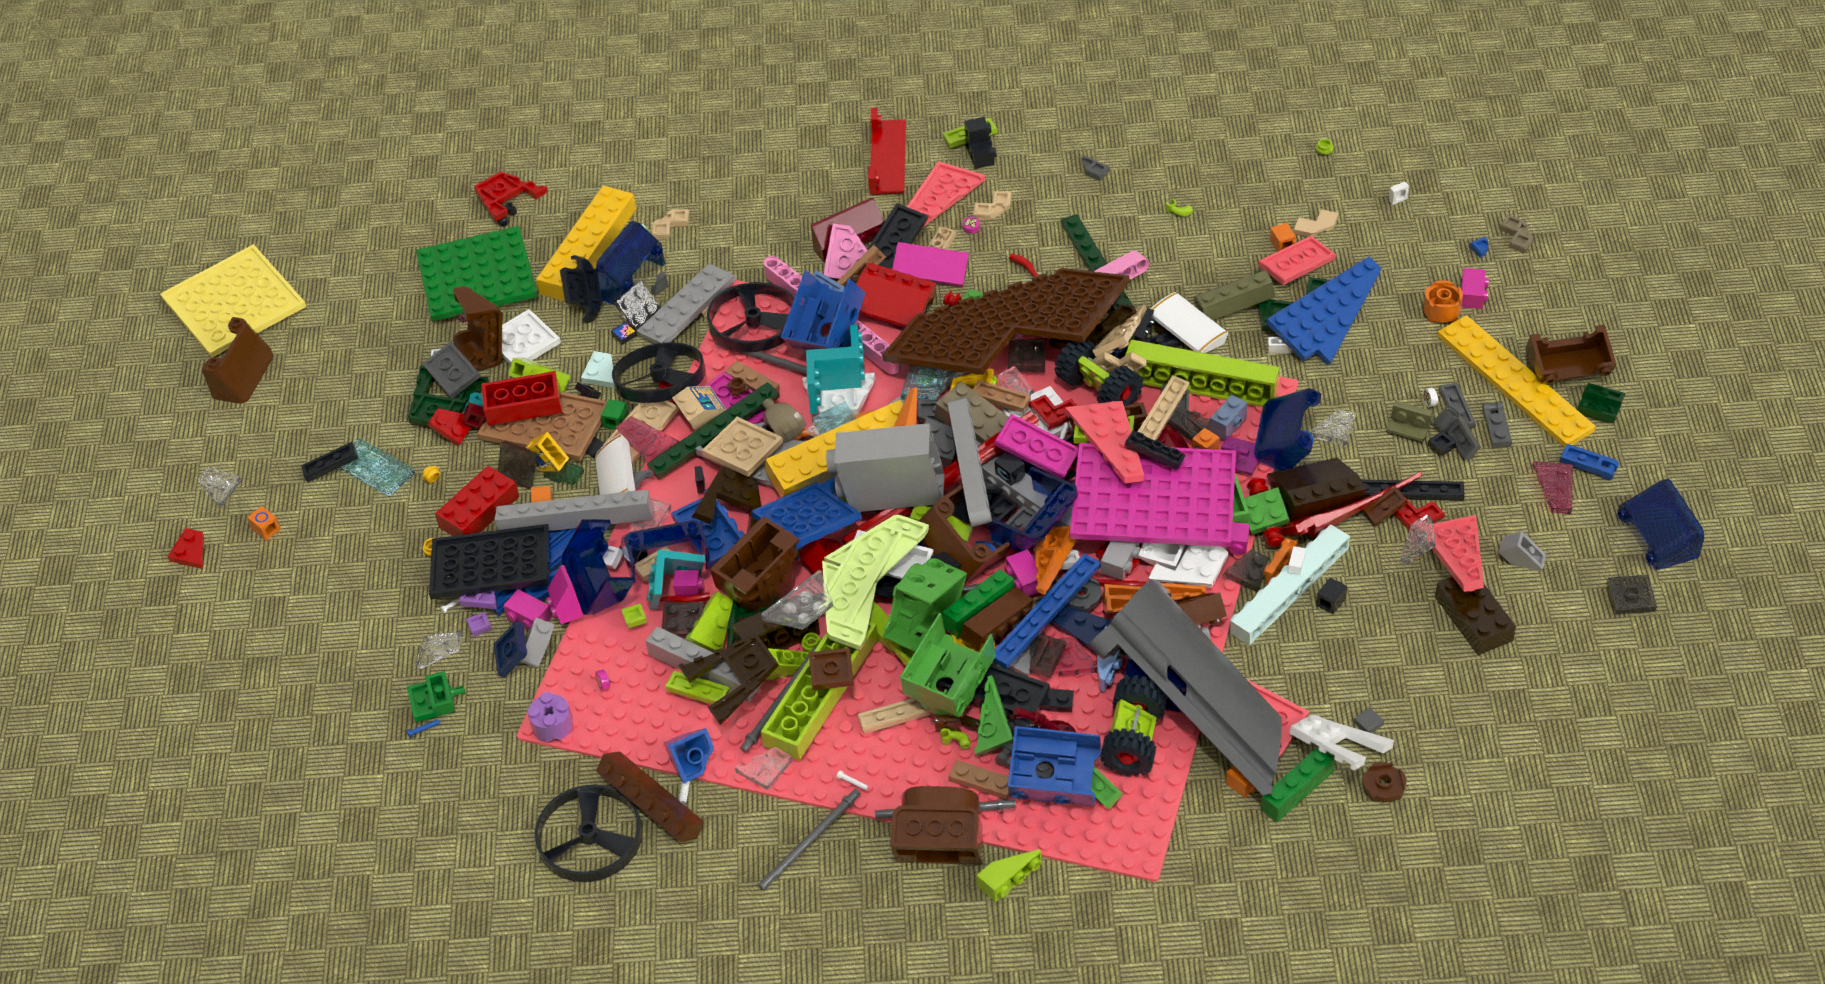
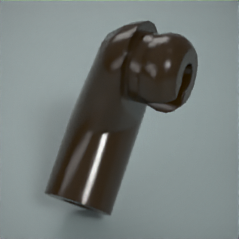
[961,715,981,731]

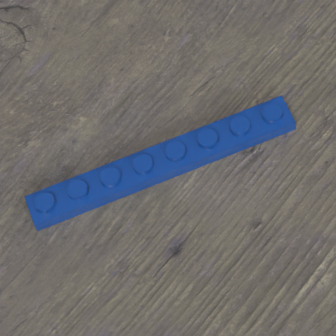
[993,553,1101,669]

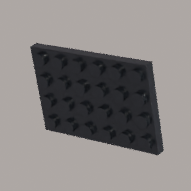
[429,524,550,599]

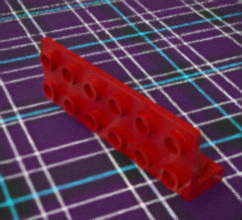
[868,108,906,194]

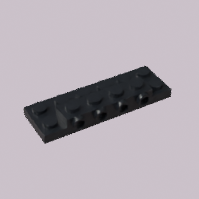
[936,663,1050,720]

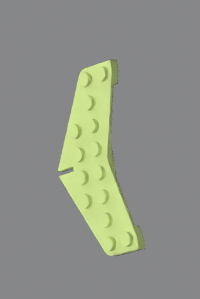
[822,515,929,651]

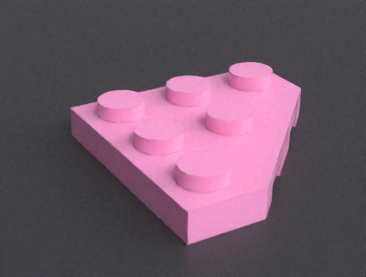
[824,224,868,279]

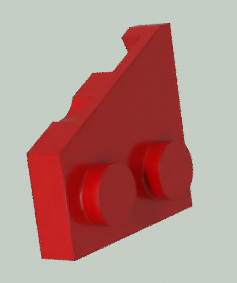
[427,409,471,446]
[167,528,204,569]

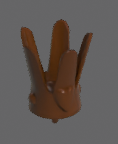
[930,714,962,732]

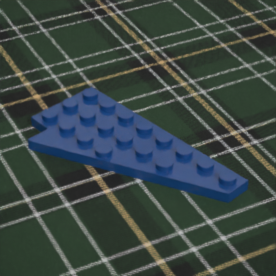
[1266,256,1382,365]

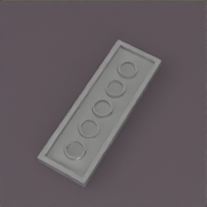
[637,264,736,344]

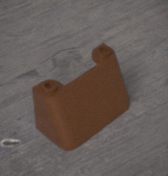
[453,286,503,370]
[202,317,273,404]
[1525,325,1616,384]

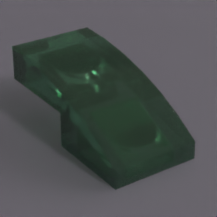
[543,462,584,485]

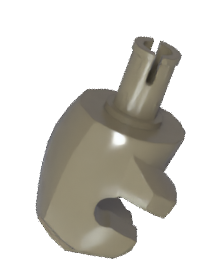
[762,398,806,442]

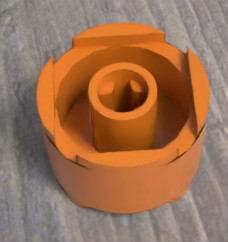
[1423,280,1463,323]

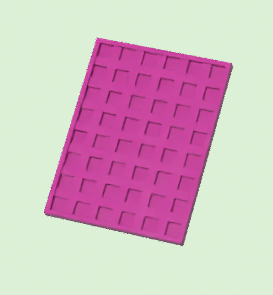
[1070,443,1236,547]

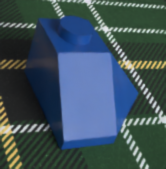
[664,728,714,783]

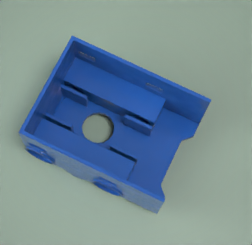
[781,270,866,350]
[1008,726,1101,806]

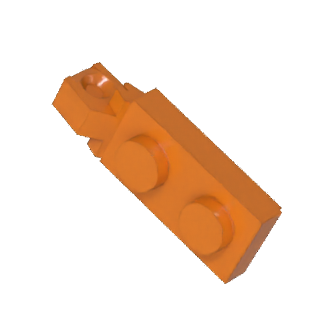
[1264,537,1298,585]

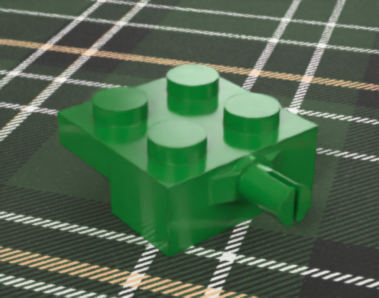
[407,671,466,723]

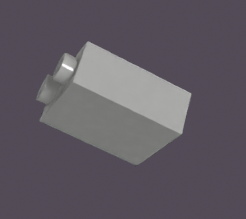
[826,423,945,512]

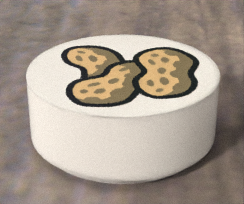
[1423,387,1438,407]

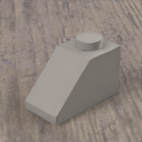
[1499,531,1546,571]
[520,618,554,668]

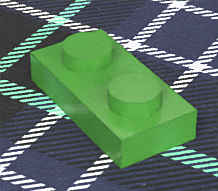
[1091,767,1123,809]

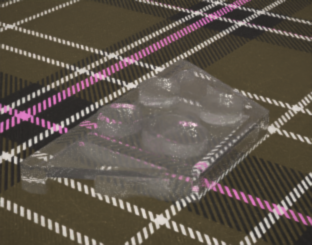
[761,570,833,630]

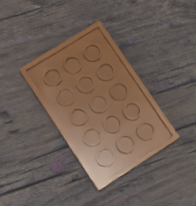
[477,392,608,461]

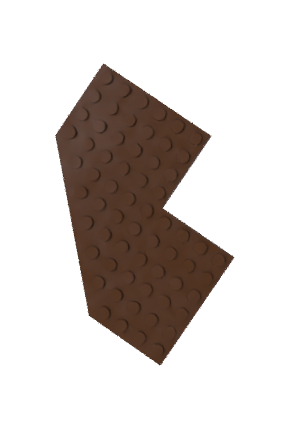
[882,268,1130,375]

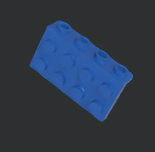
[671,489,745,568]

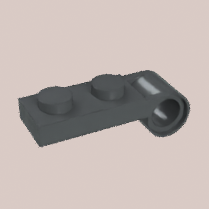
[1434,406,1481,460]

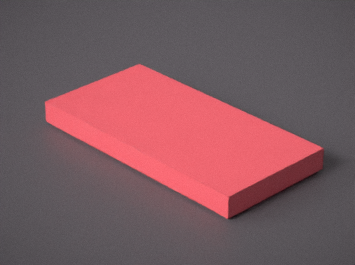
[1258,236,1336,285]

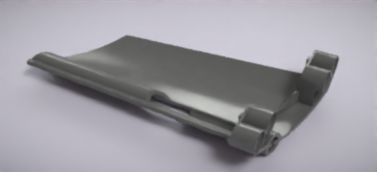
[1089,579,1282,796]

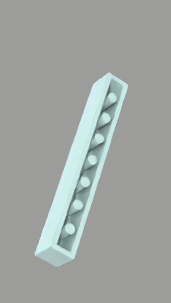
[1230,524,1350,646]

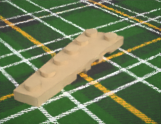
[1093,304,1147,357]

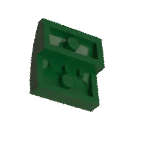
[1577,383,1626,423]

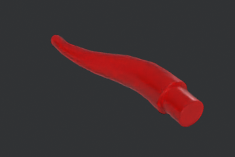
[1009,253,1038,277]
[1096,579,1146,587]
[660,592,711,605]

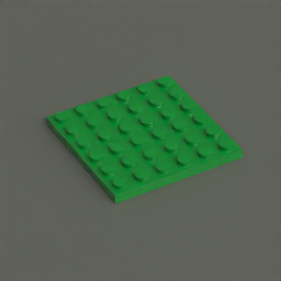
[416,226,538,322]

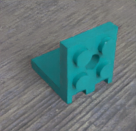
[646,550,705,610]

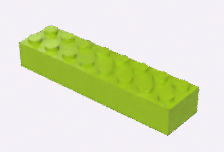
[1125,340,1280,409]
[761,622,878,761]

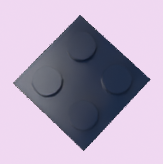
[494,621,527,677]

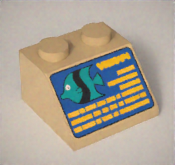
[672,386,727,431]

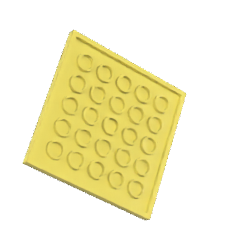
[160,244,306,358]

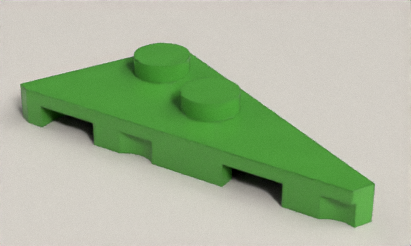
[975,675,1014,756]

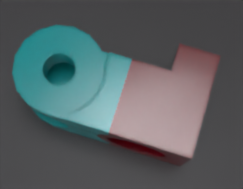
[462,392,486,429]

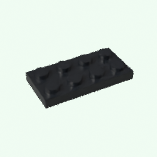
[867,203,928,269]

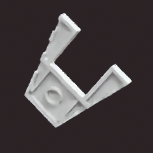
[1290,715,1394,771]

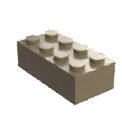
[935,381,1009,454]

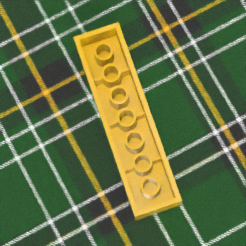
[536,186,637,301]
[765,400,903,498]

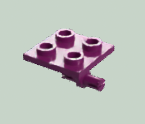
[1221,436,1264,476]

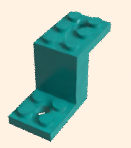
[806,324,865,414]

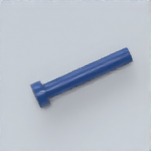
[406,719,440,738]

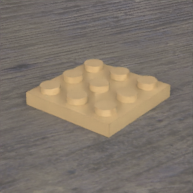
[702,417,783,477]

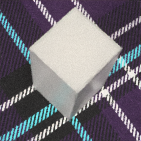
[1268,337,1292,353]
[1288,546,1306,575]

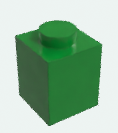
[601,399,629,430]

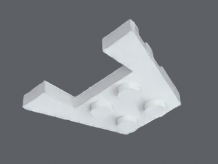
[802,373,875,417]
[1148,545,1228,588]

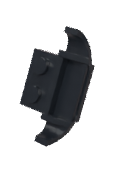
[560,255,603,323]

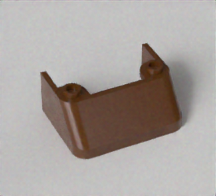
[919,484,1010,584]

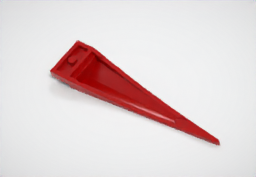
[1281,471,1423,538]

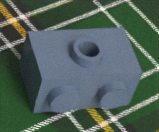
[1210,395,1247,441]

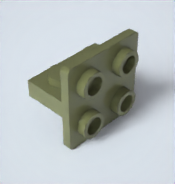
[1387,400,1435,442]

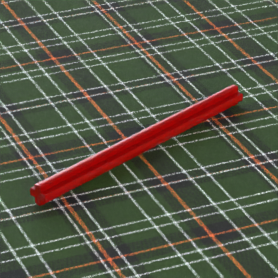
[842,411,1040,545]

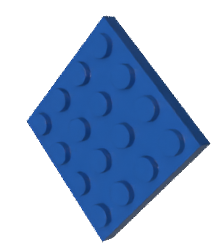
[752,482,861,549]

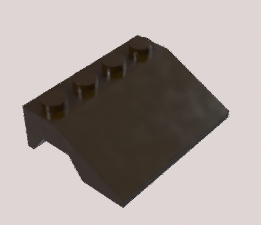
[1267,458,1366,520]

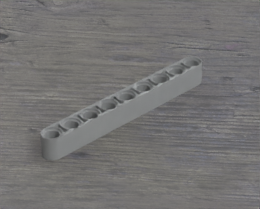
[948,397,992,527]

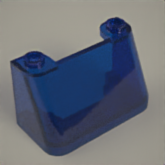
[1254,388,1322,471]
[1617,479,1704,571]

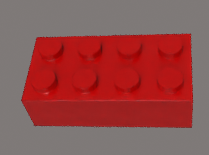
[482,371,562,426]
[435,466,519,536]

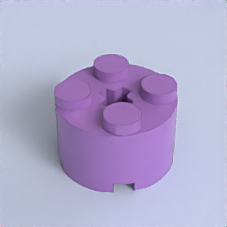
[527,692,573,742]

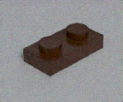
[1363,486,1408,526]

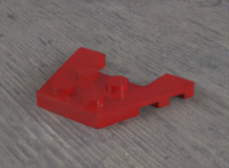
[474,171,548,221]

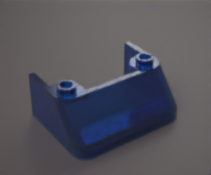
[596,221,665,310]
[988,467,1078,552]
[562,519,635,615]
[621,520,710,584]

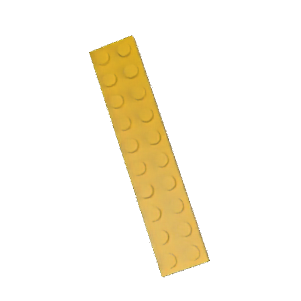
[1437,315,1596,448]

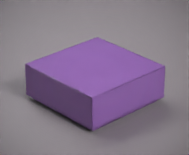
[466,612,492,637]

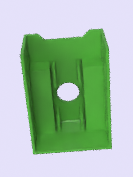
[883,558,967,652]
[900,613,996,718]

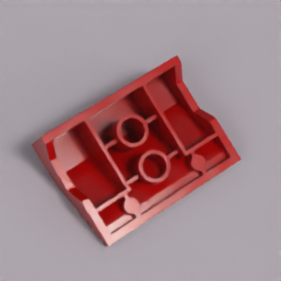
[857,262,936,327]

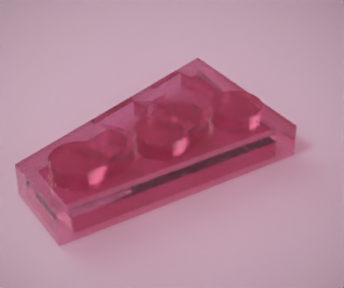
[616,416,679,463]
[1532,461,1573,514]

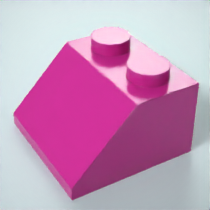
[546,565,583,624]

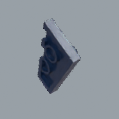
[1050,606,1112,655]

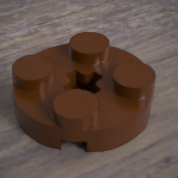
[1363,762,1406,802]

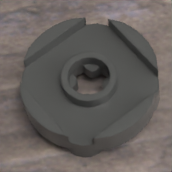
[1066,577,1102,613]

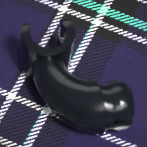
[497,202,517,227]

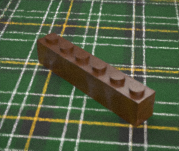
[596,751,704,843]

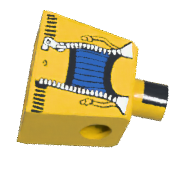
[523,432,569,472]

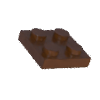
[809,648,854,690]

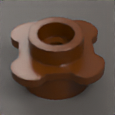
[727,377,749,396]

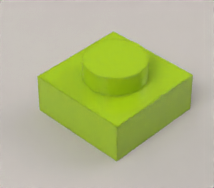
[621,603,647,629]

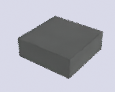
[1354,708,1384,733]

